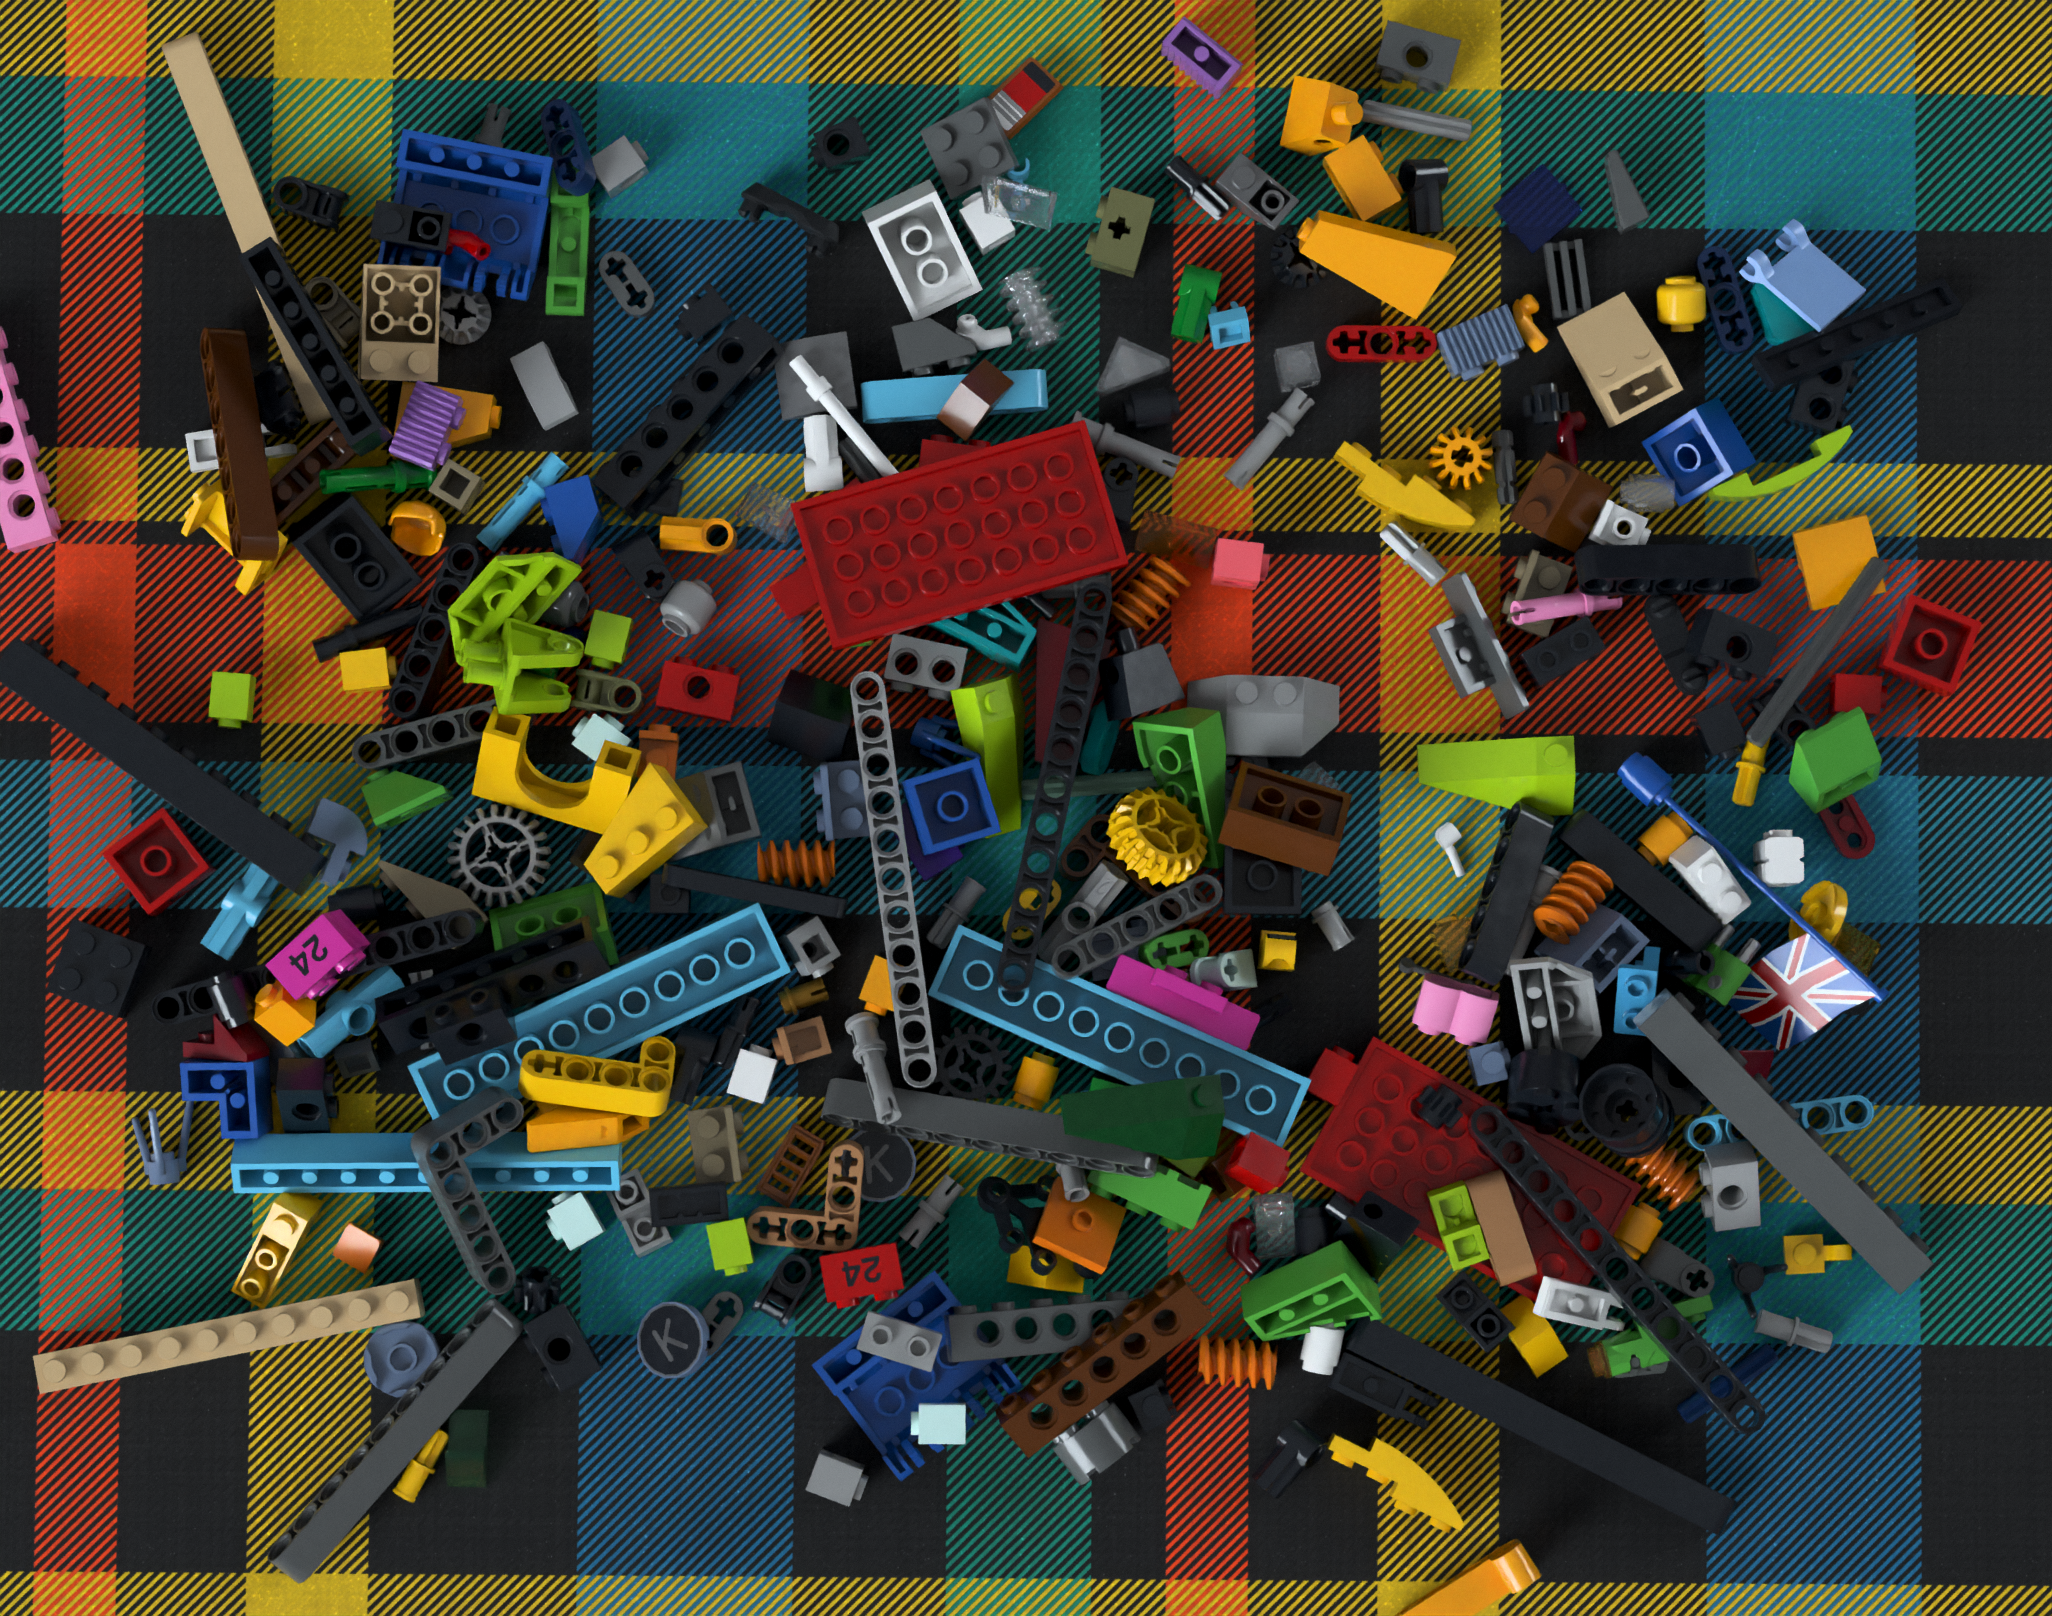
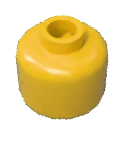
[1656,276,1706,332]

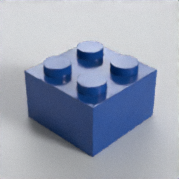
[900,758,1001,856]

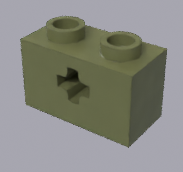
[1085,187,1155,278]

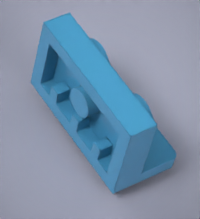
[1614,946,1660,1036]

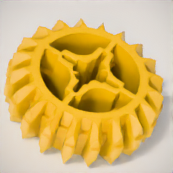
[1106,787,1209,887]

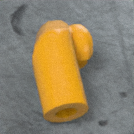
[1512,294,1548,353]

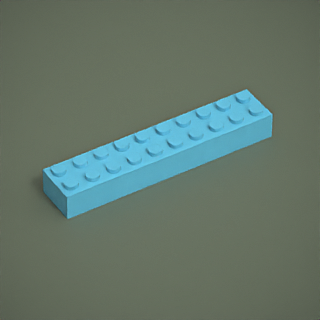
[407,902,791,1120]
[928,925,1311,1148]

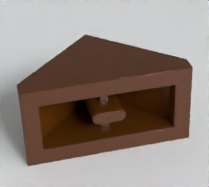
[936,359,1014,442]

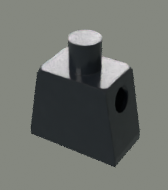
[1099,626,1185,722]

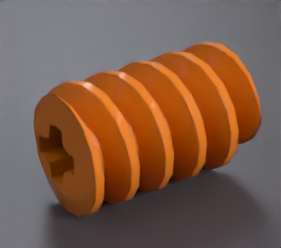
[1110,556,1191,640]
[757,840,835,888]
[1533,861,1614,945]
[1624,1142,1700,1212]
[1197,1335,1277,1390]

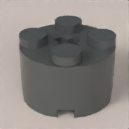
[1052,1400,1142,1486]

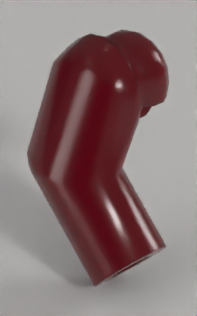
[1226,1217,1262,1276]

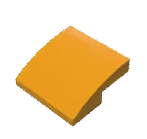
[1792,513,1886,611]

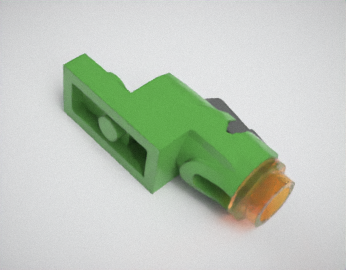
[1587,1294,1714,1379]

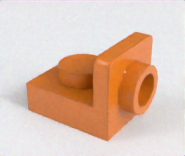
[636,724,680,780]

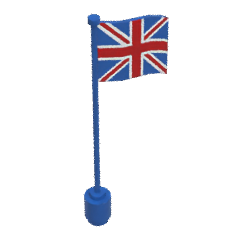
[1617,752,1890,1050]

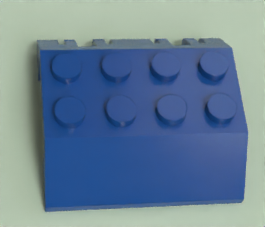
[377,129,554,302]
[812,1270,1024,1482]

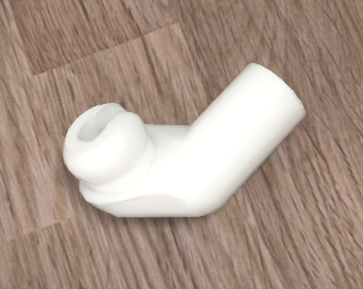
[956,314,1012,351]

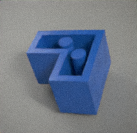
[180,1056,274,1139]

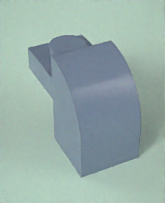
[303,797,367,887]

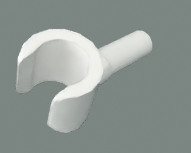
[1435,822,1466,877]

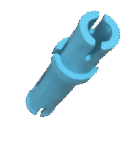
[476,451,570,553]

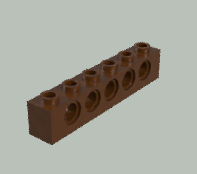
[995,1270,1213,1458]

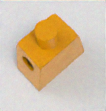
[1280,76,1363,156]

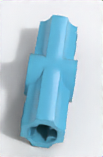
[200,863,280,961]
[296,966,405,1058]

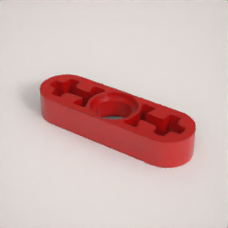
[1326,325,1437,363]

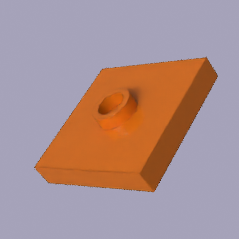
[1032,1176,1127,1275]

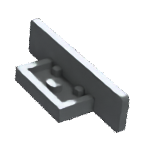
[1428,571,1530,719]

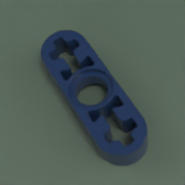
[541,99,596,196]
[1695,246,1754,355]

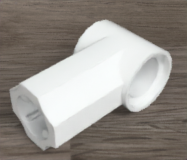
[803,415,844,492]

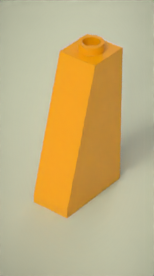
[1297,210,1457,320]

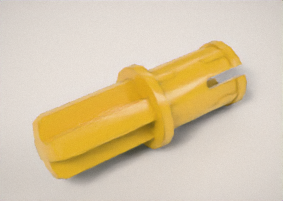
[1732,730,1772,807]
[393,1429,449,1503]

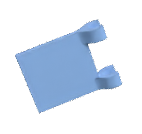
[1739,219,1866,332]

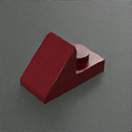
[183,1013,269,1062]

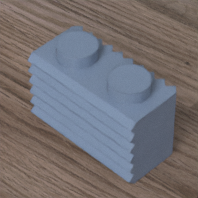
[1436,304,1525,382]

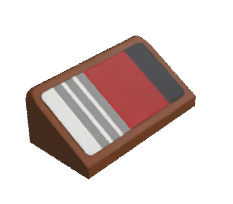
[987,57,1064,140]

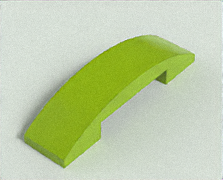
[1707,425,1853,502]

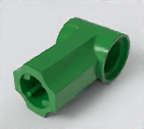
[1171,263,1223,344]

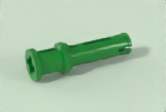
[319,459,437,494]

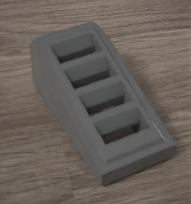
[1604,149,1650,235]

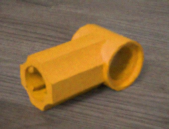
[660,516,738,556]

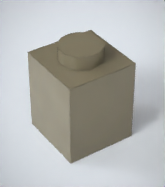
[428,458,485,516]

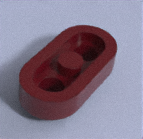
[1817,794,1875,860]

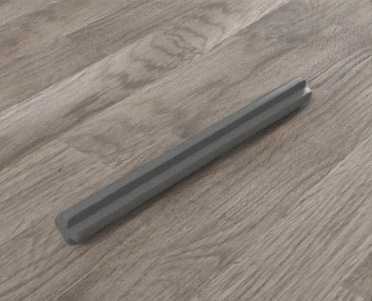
[1746,557,1889,748]

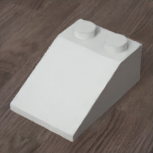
[862,179,983,321]

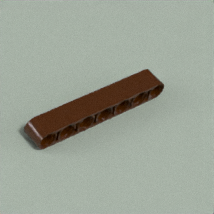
[200,327,279,561]

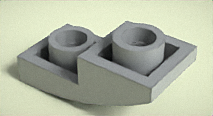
[510,341,579,431]
[606,1168,673,1258]

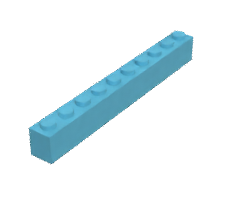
[230,1132,622,1193]

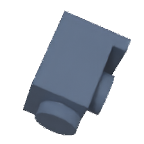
[1465,1041,1511,1087]

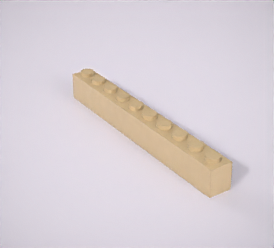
[33,1278,426,1394]

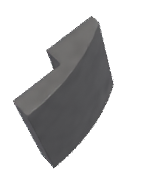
[775,331,857,421]

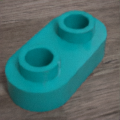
[1078,699,1122,776]

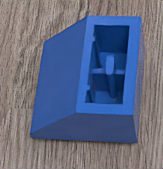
[540,474,604,565]

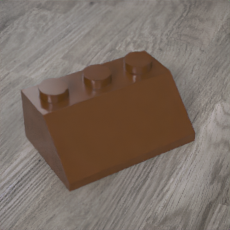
[1218,761,1352,877]

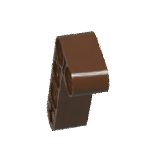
[1058,814,1207,927]

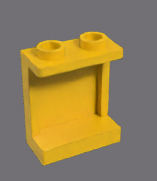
[181,479,288,596]

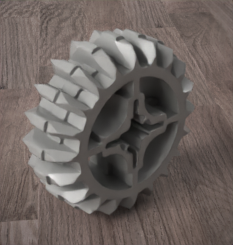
[447,804,551,907]

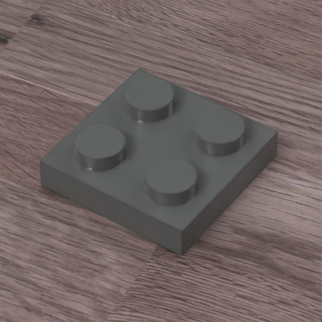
[920,97,1020,200]

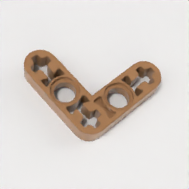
[746,1139,865,1252]

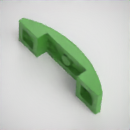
[545,167,590,316]

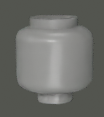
[660,579,717,637]

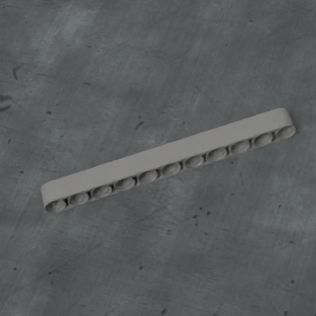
[850,671,937,1088]

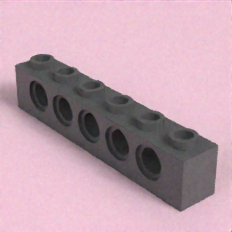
[944,1288,1171,1363]

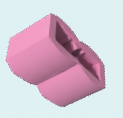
[1412,973,1499,1046]

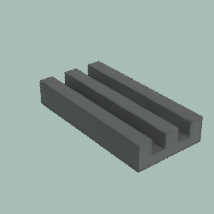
[1543,239,1591,320]

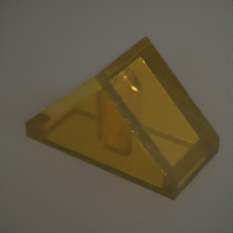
[1830,921,1881,977]

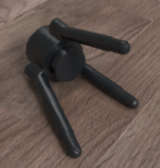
[1727,1254,1788,1319]

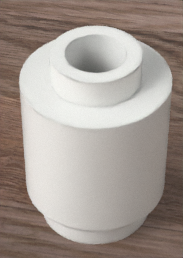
[1300,1323,1345,1375]

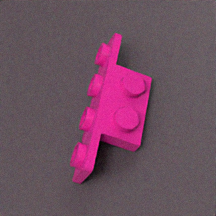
[1106,955,1260,1050]

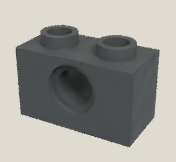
[1373,20,1461,94]

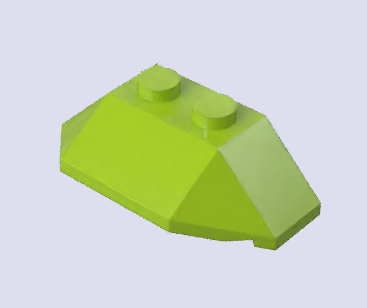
[447,552,582,667]

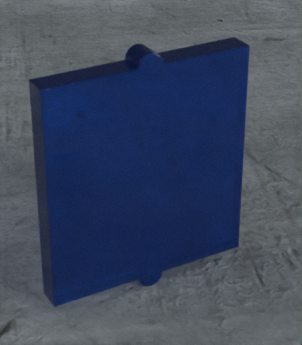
[1492,164,1583,254]

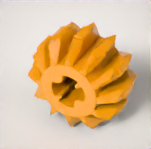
[1428,427,1493,491]

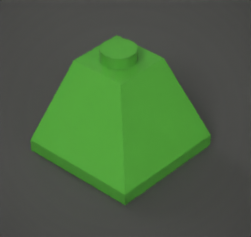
[361,768,454,831]

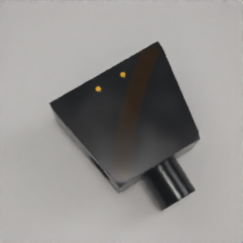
[1324,1191,1421,1280]

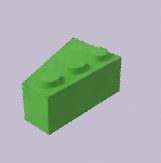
[1086,1164,1212,1233]
[1240,1240,1383,1342]

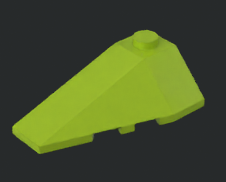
[950,672,1025,838]
[1417,736,1576,816]

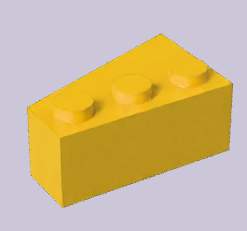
[584,762,708,898]

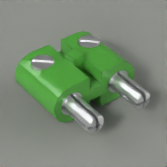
[1680,923,1761,1007]

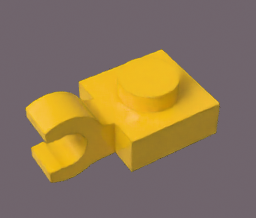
[1782,1234,1852,1275]

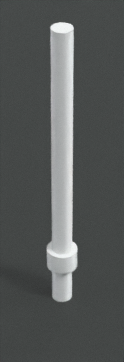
[789,355,899,477]

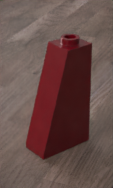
[1035,618,1112,771]

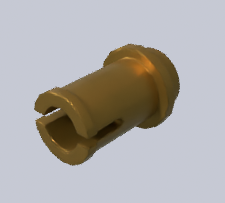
[778,976,829,1015]

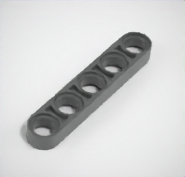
[1050,874,1223,980]

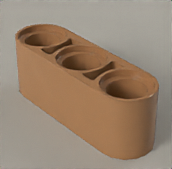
[1464,1169,1537,1287]

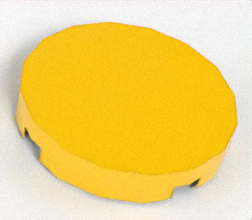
[1788,880,1848,943]

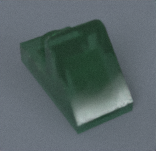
[445,1409,490,1488]

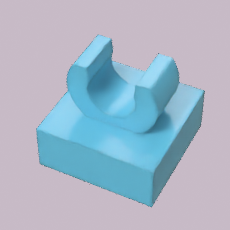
[1208,301,1251,350]

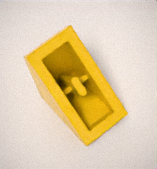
[1007,1245,1085,1293]
[1500,1295,1568,1378]

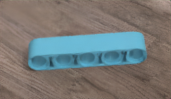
[860,369,1049,424]
[1683,1095,1874,1151]

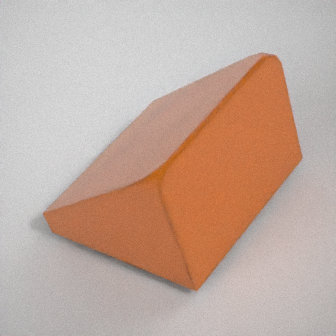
[332,1222,385,1274]

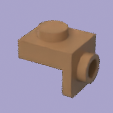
[772,1016,832,1066]

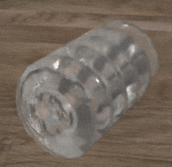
[998,266,1066,353]

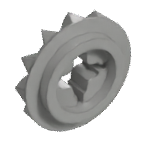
[439,286,491,345]

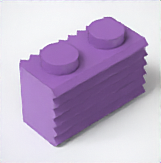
[1161,16,1243,99]
[389,380,466,472]

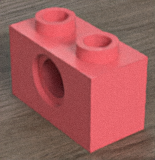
[1210,538,1270,590]

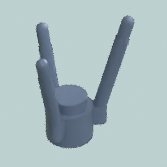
[132,1101,194,1185]

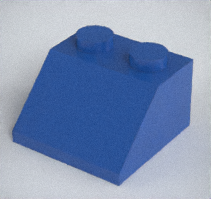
[1641,397,1756,507]

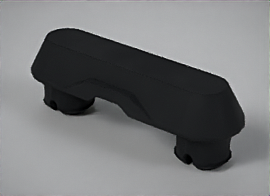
[738,182,839,258]
[1644,595,1709,696]

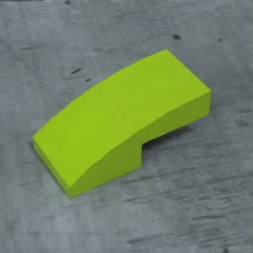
[1426,1180,1490,1271]

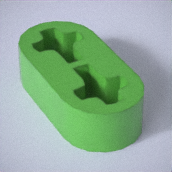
[1138,929,1209,970]

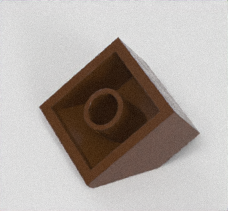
[1509,450,1613,553]

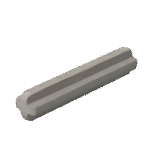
[1362,100,1472,141]

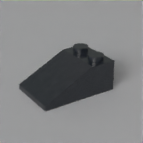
[287,492,423,623]

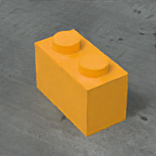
[1322,134,1403,223]

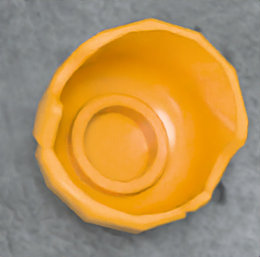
[388,500,447,556]

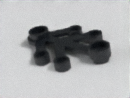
[977,1175,1100,1279]

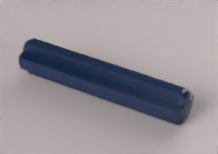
[1677,1344,1779,1423]

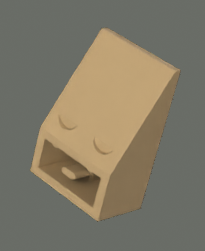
[358,264,441,382]
[1557,292,1684,428]

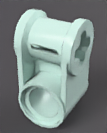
[1190,949,1258,992]

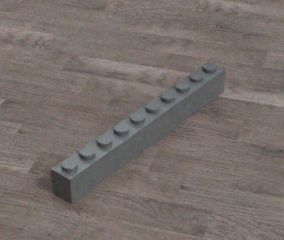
[1632,988,1934,1295]

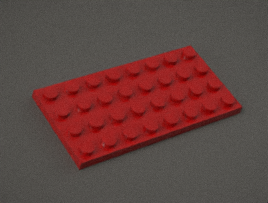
[790,420,1129,651]
[1299,1036,1642,1302]

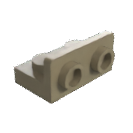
[1500,549,1573,639]
[687,1105,749,1183]

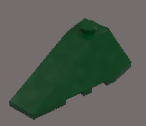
[1060,1074,1225,1160]

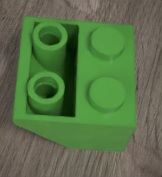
[1788,706,1882,814]

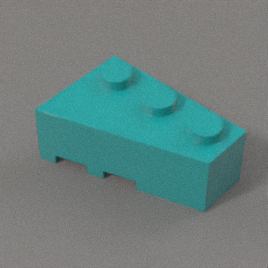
[926,601,1037,674]

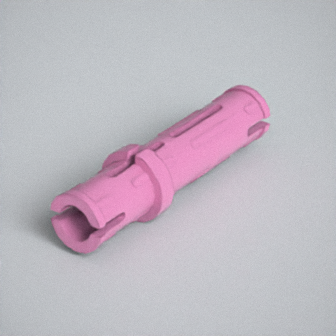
[1510,588,1623,625]

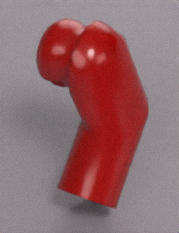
[440,228,491,261]

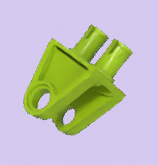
[459,617,584,715]

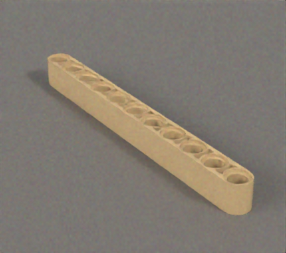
[161,31,332,425]

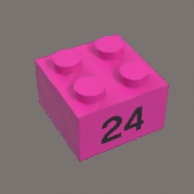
[265,909,371,1000]

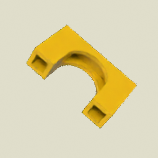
[471,706,642,835]

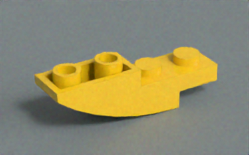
[1333,441,1476,530]
[1327,1433,1464,1533]

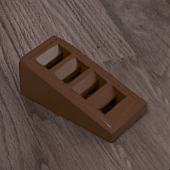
[756,1123,828,1208]

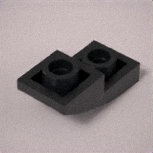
[1434,1271,1516,1353]

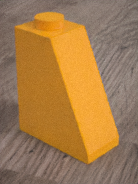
[390,381,502,462]

